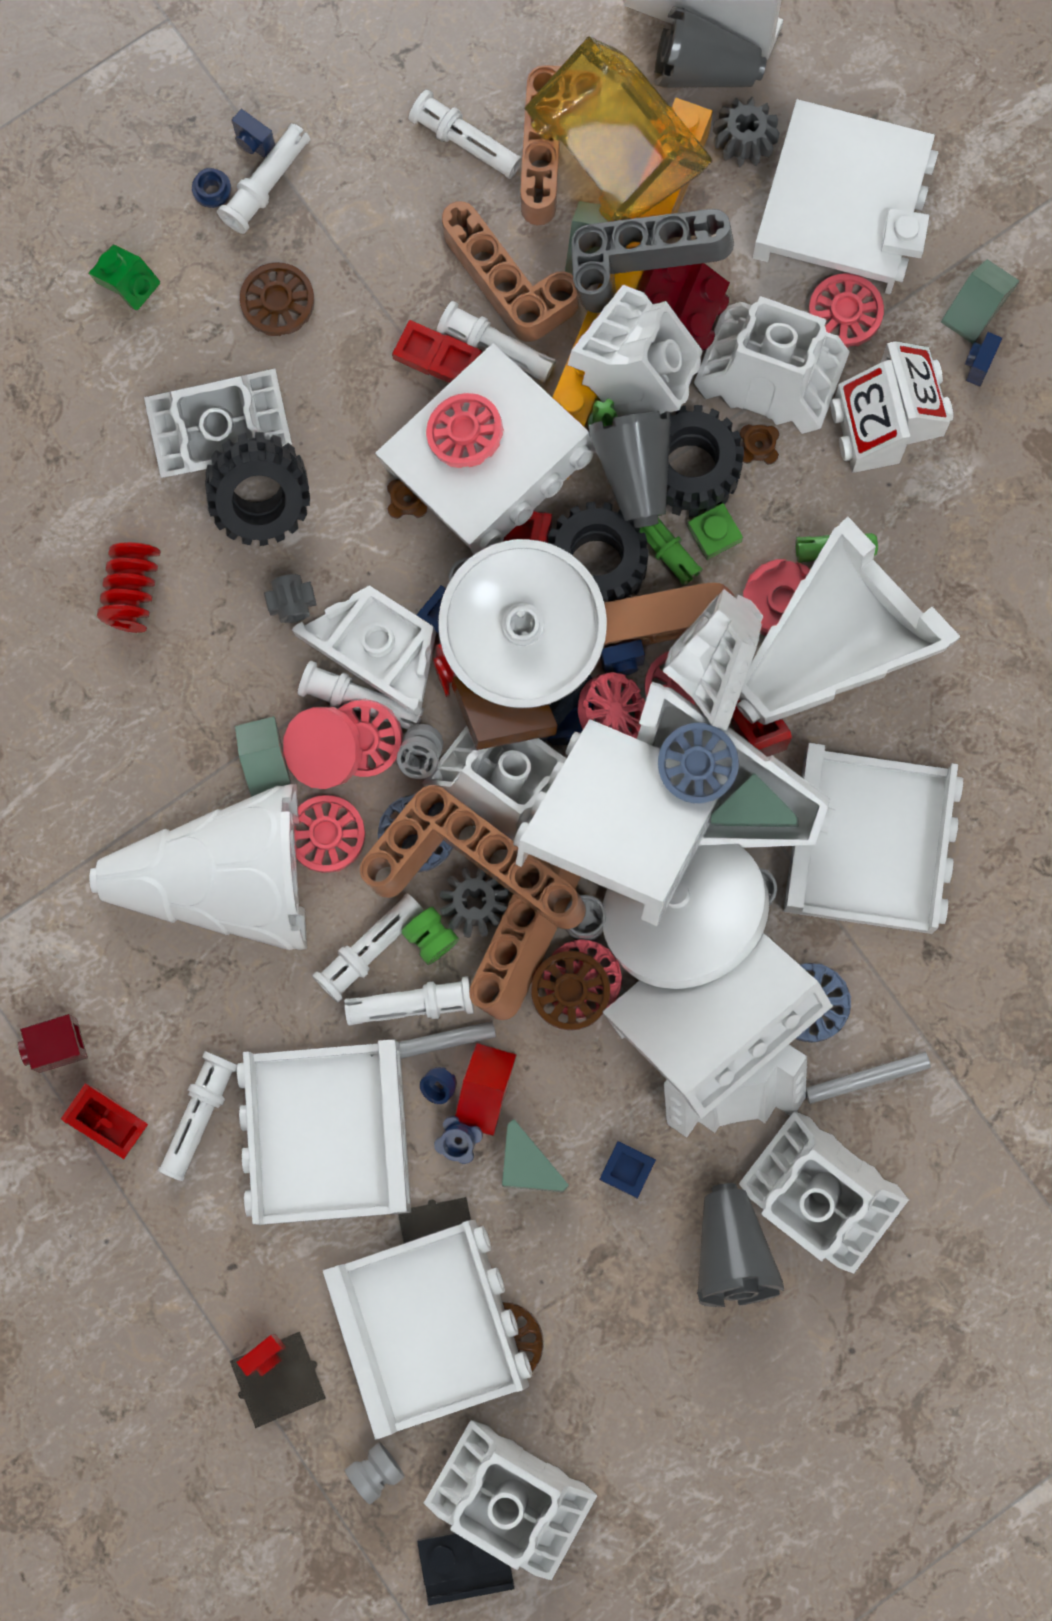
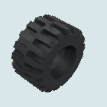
[666,405,744,517]
[205,432,310,546]
[548,502,649,603]

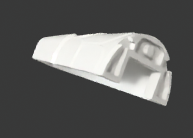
[737,517,960,725]
[637,682,836,848]
[89,784,307,950]

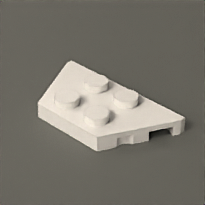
[292,585,436,716]

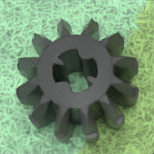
[712,96,780,168]
[440,867,509,938]

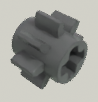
[264,574,317,623]

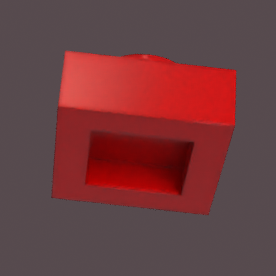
[392,319,445,375]
[429,335,482,383]
[236,1334,286,1377]

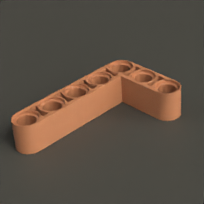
[360,785,586,929]
[469,856,581,1020]

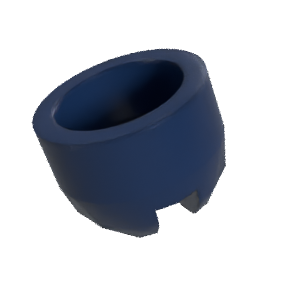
[420,1067,457,1104]

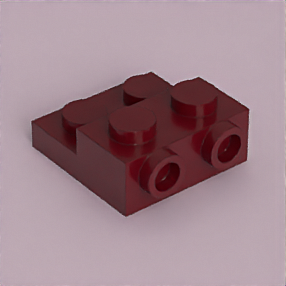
[636,263,730,351]

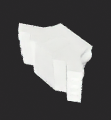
[567,285,702,417]
[694,296,850,434]
[144,369,292,478]
[663,589,763,731]
[422,726,566,841]
[664,1044,807,1138]
[739,1111,909,1274]
[424,1420,597,1580]

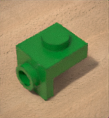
[88,244,160,310]

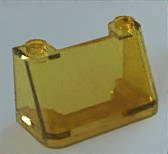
[524,36,712,222]

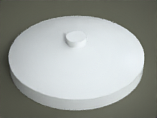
[439,539,607,708]
[602,844,769,989]

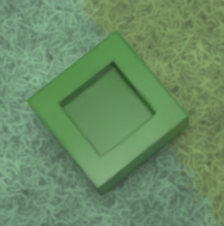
[687,503,743,560]

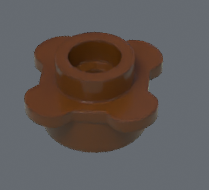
[740,424,780,465]
[387,479,428,519]

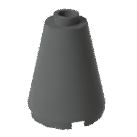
[654,6,767,88]
[588,411,671,528]
[697,1183,784,1307]

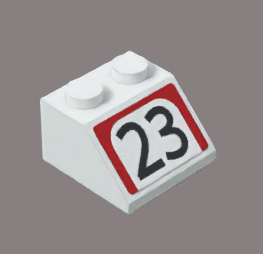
[880,341,953,444]
[830,360,910,473]

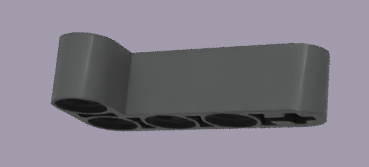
[572,209,734,313]

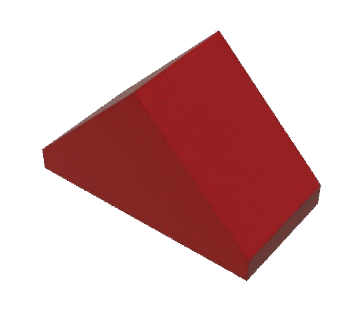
[731,700,792,757]
[455,1043,517,1136]
[61,1083,148,1159]

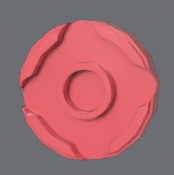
[743,559,810,636]
[283,706,362,789]

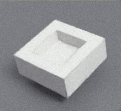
[881,208,929,258]

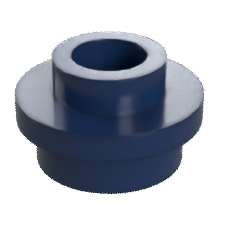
[192,168,232,208]

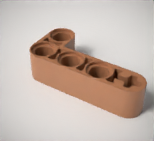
[520,65,602,226]
[442,201,579,342]
[603,583,734,649]

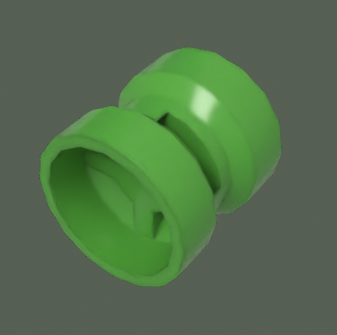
[401,906,460,965]

